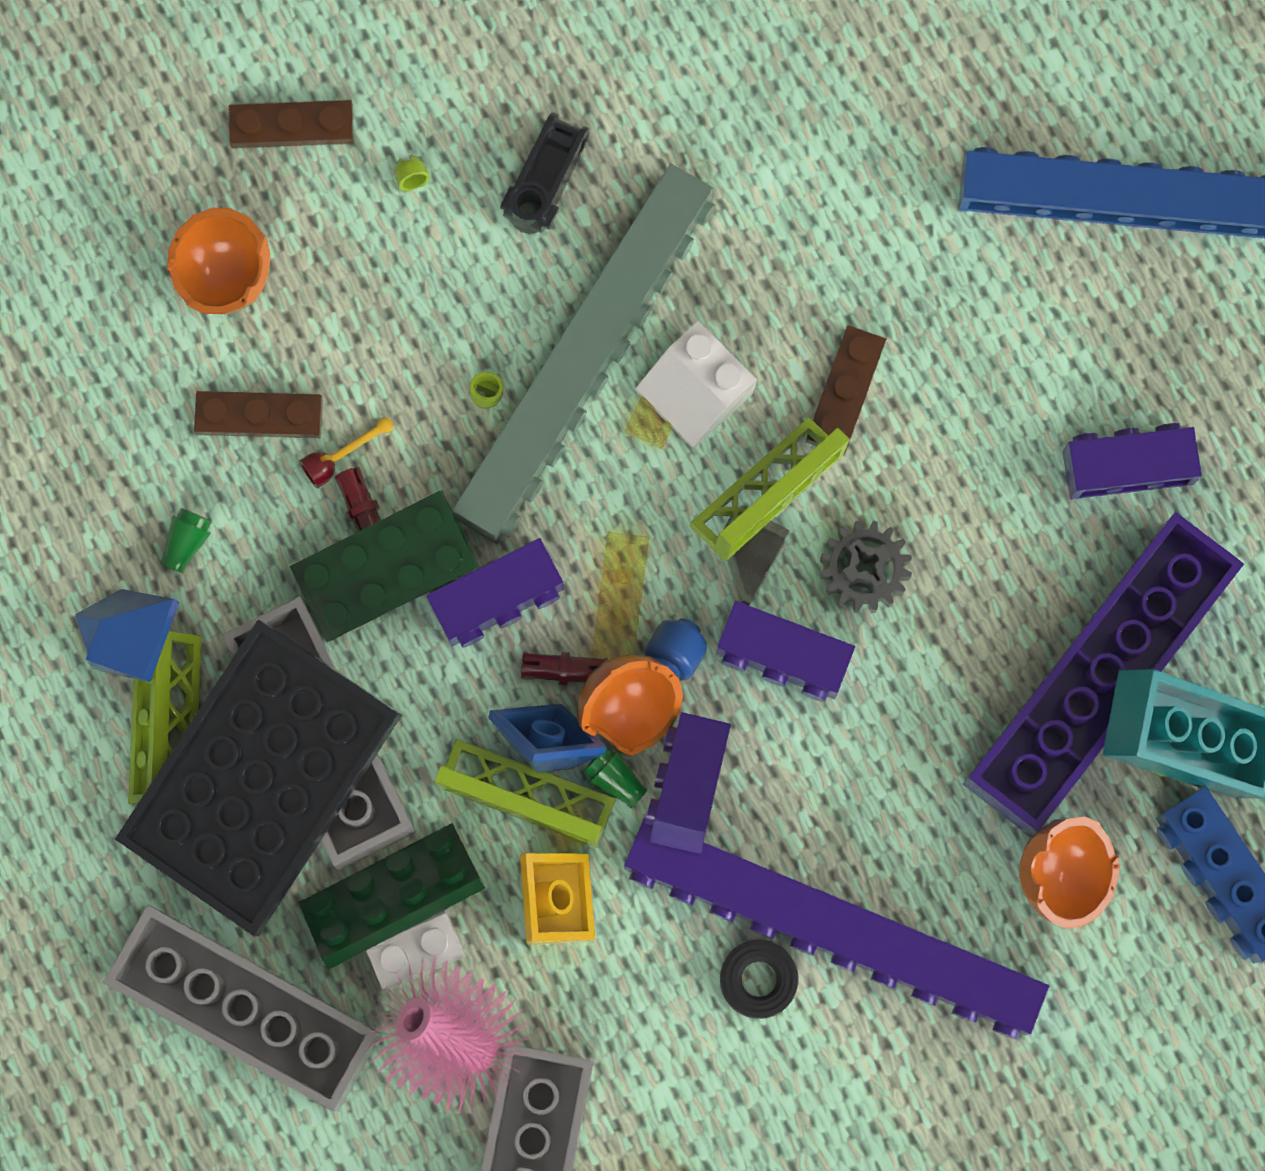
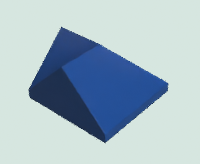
[75,589,180,682]
[488,704,607,773]

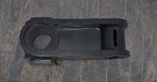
[500,112,591,234]

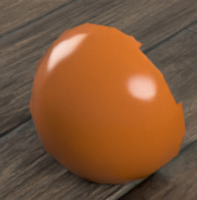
[167,208,270,315]
[577,654,683,756]
[1019,816,1120,929]

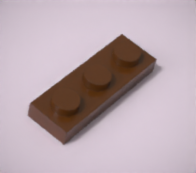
[229,100,354,149]
[805,325,887,456]
[194,391,323,438]

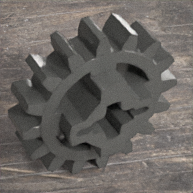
[820,520,912,613]

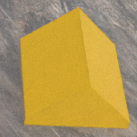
[520,853,595,946]

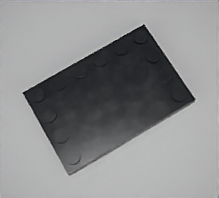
[115,619,402,936]

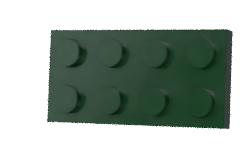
[290,490,480,642]
[298,823,485,970]

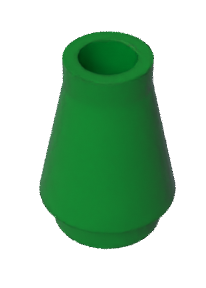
[160,508,212,574]
[583,747,648,808]

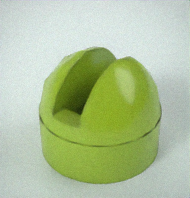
[394,155,430,191]
[469,372,504,409]

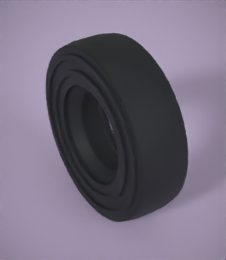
[720,940,798,1019]

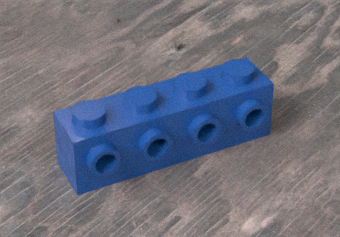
[1156,786,1265,964]

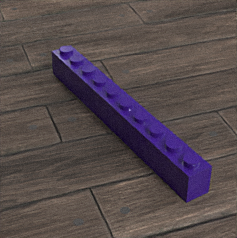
[624,818,1050,1040]

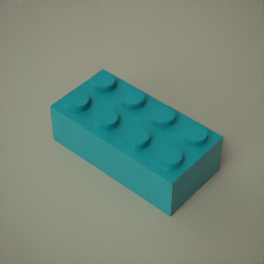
[1103,670,1265,799]

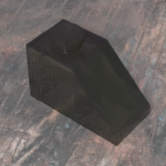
[723,507,790,606]

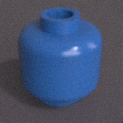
[644,618,707,681]

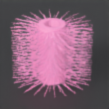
[366,956,529,1115]

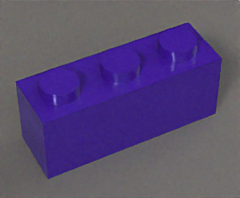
[1062,423,1202,500]
[426,538,564,648]
[716,600,856,702]
[645,712,731,854]

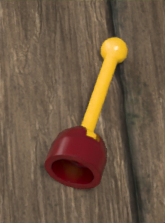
[299,417,393,489]

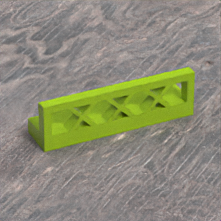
[689,417,850,562]
[128,631,202,805]
[434,739,616,848]

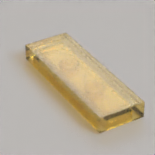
[591,532,650,660]

